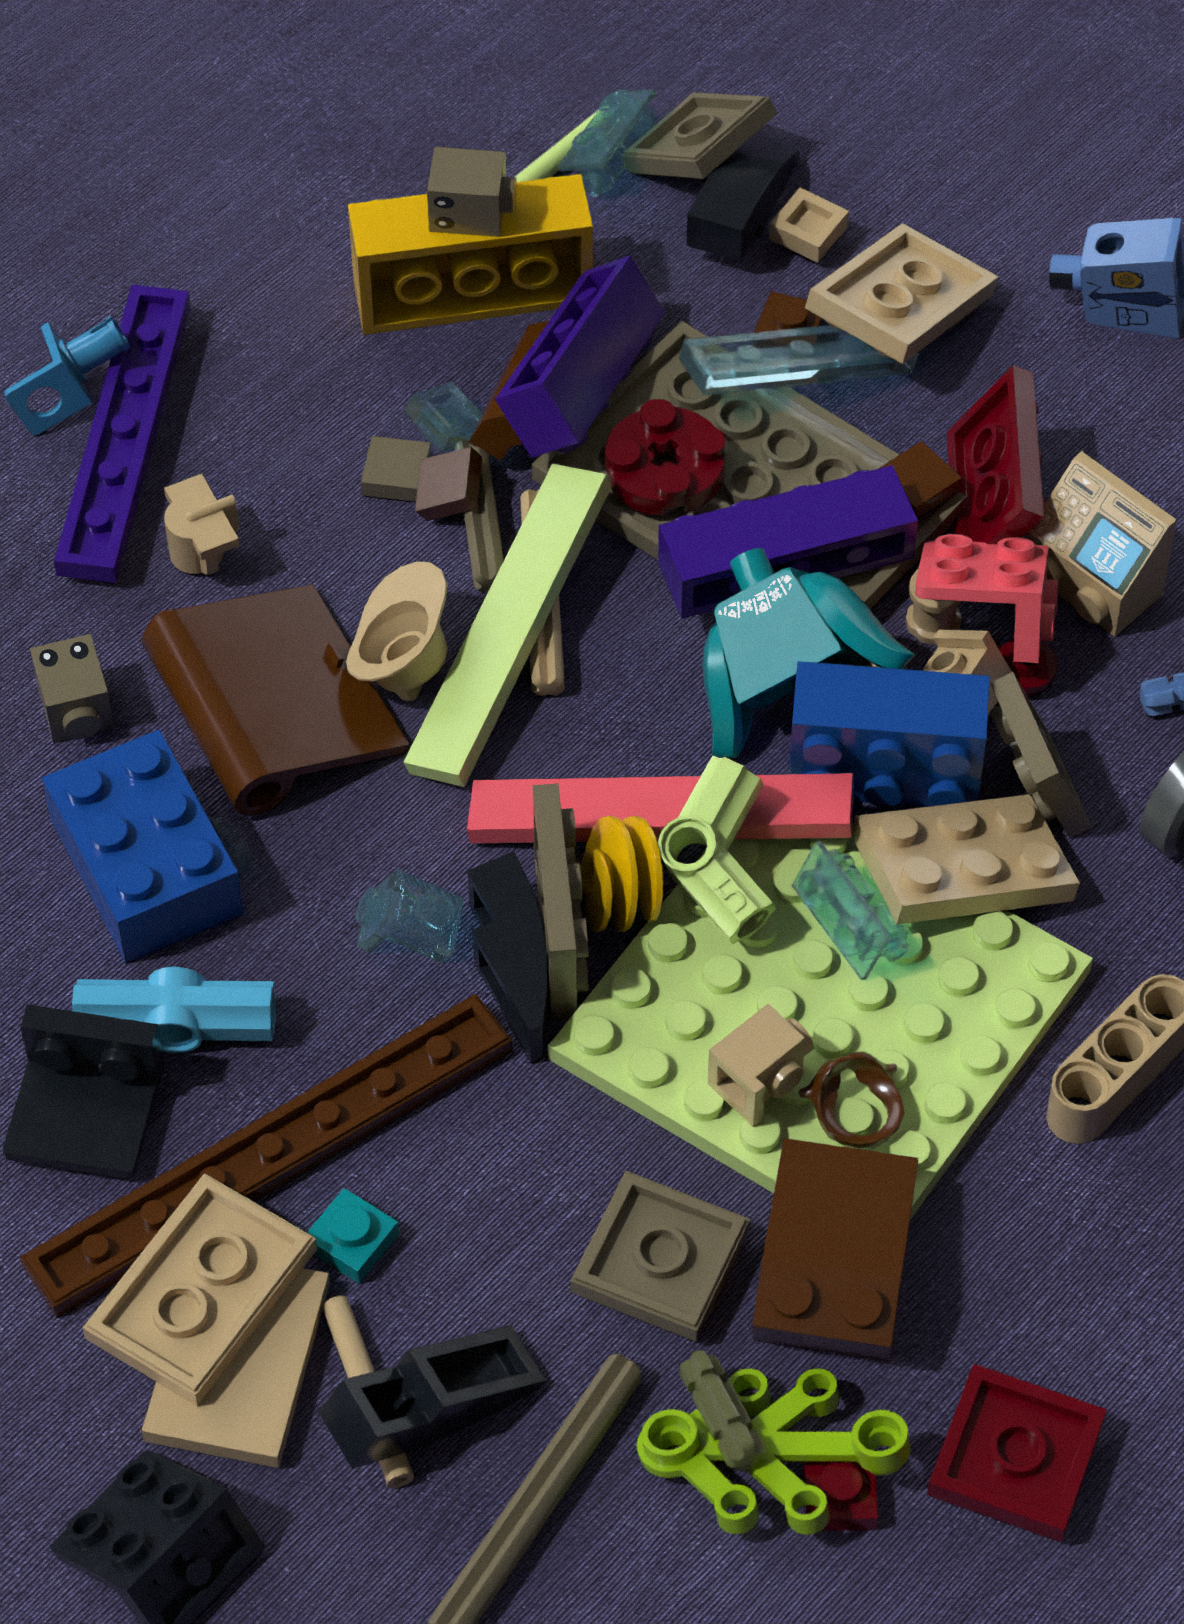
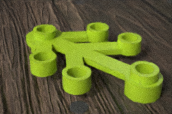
[637,1368,911,1535]

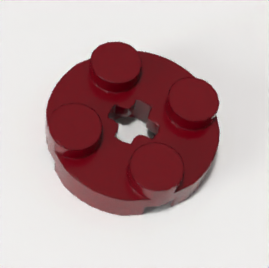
[605,399,725,515]

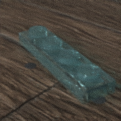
[679,325,918,395]

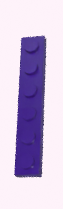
[54,284,191,583]

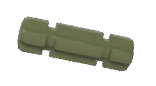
[679,1350,766,1472]

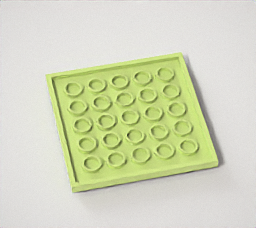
[548,824,1093,1220]

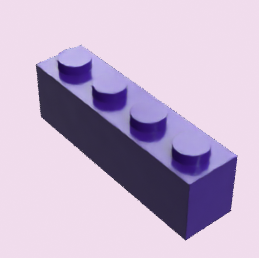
[495,255,665,458]
[658,465,918,619]

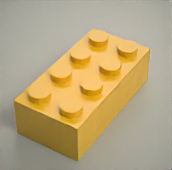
[348,174,593,335]

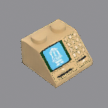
[1026,451,1177,637]

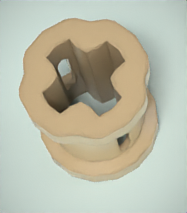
[906,569,962,645]

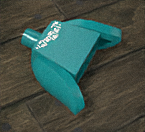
[702,548,916,758]

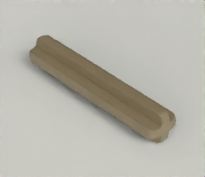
[455,439,504,593]

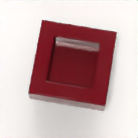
[803,1461,878,1531]

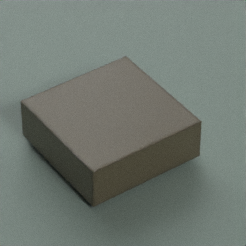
[361,436,431,502]

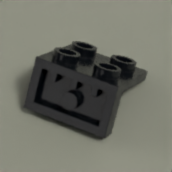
[3,1004,164,1178]
[50,1450,265,1624]

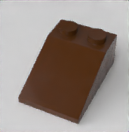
[752,1138,919,1361]

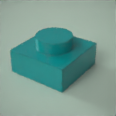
[307,1188,399,1284]

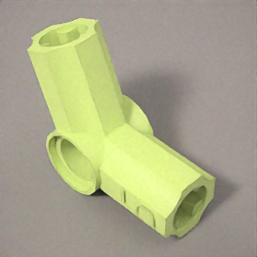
[658,756,776,944]

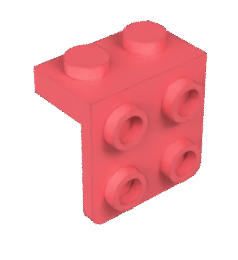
[915,534,1059,663]

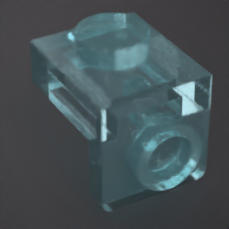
[356,869,464,963]

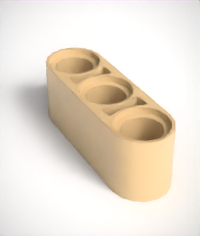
[1046,974,1184,1144]

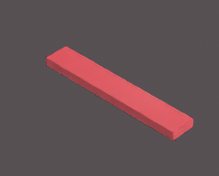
[467,773,854,844]

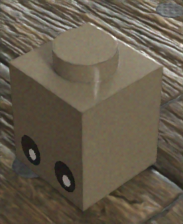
[427,147,517,237]
[30,634,114,743]

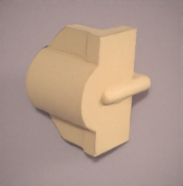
[164,473,239,575]

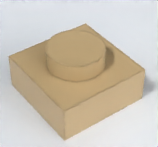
[769,188,849,263]

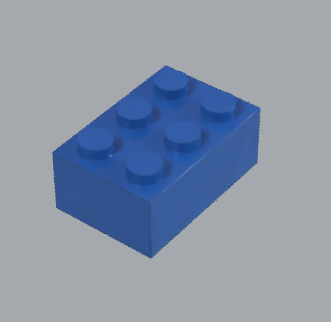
[789,661,990,807]
[41,729,244,964]

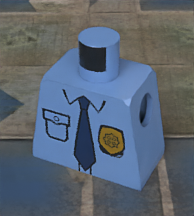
[1049,218,1184,338]

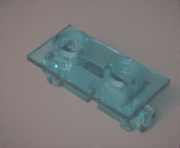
[557,89,656,196]
[791,841,910,981]

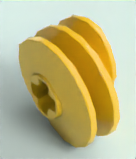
[581,816,663,932]

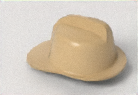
[346,561,448,701]

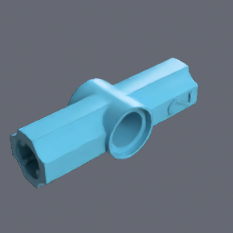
[72,967,276,1054]

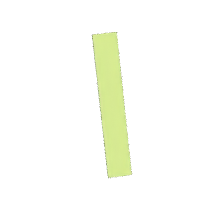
[403,464,612,787]

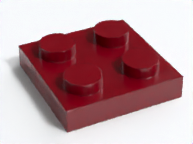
[927,1363,1107,1542]

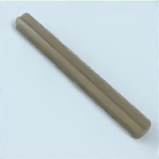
[428,1353,641,1624]

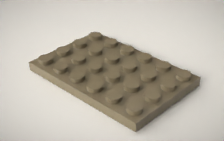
[532,321,967,609]

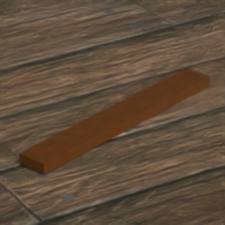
[19,993,512,1318]

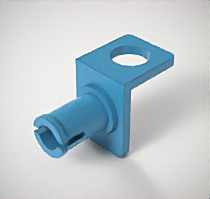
[4,316,131,435]

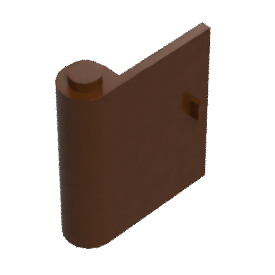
[142,584,409,816]

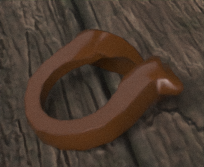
[798,1051,905,1149]

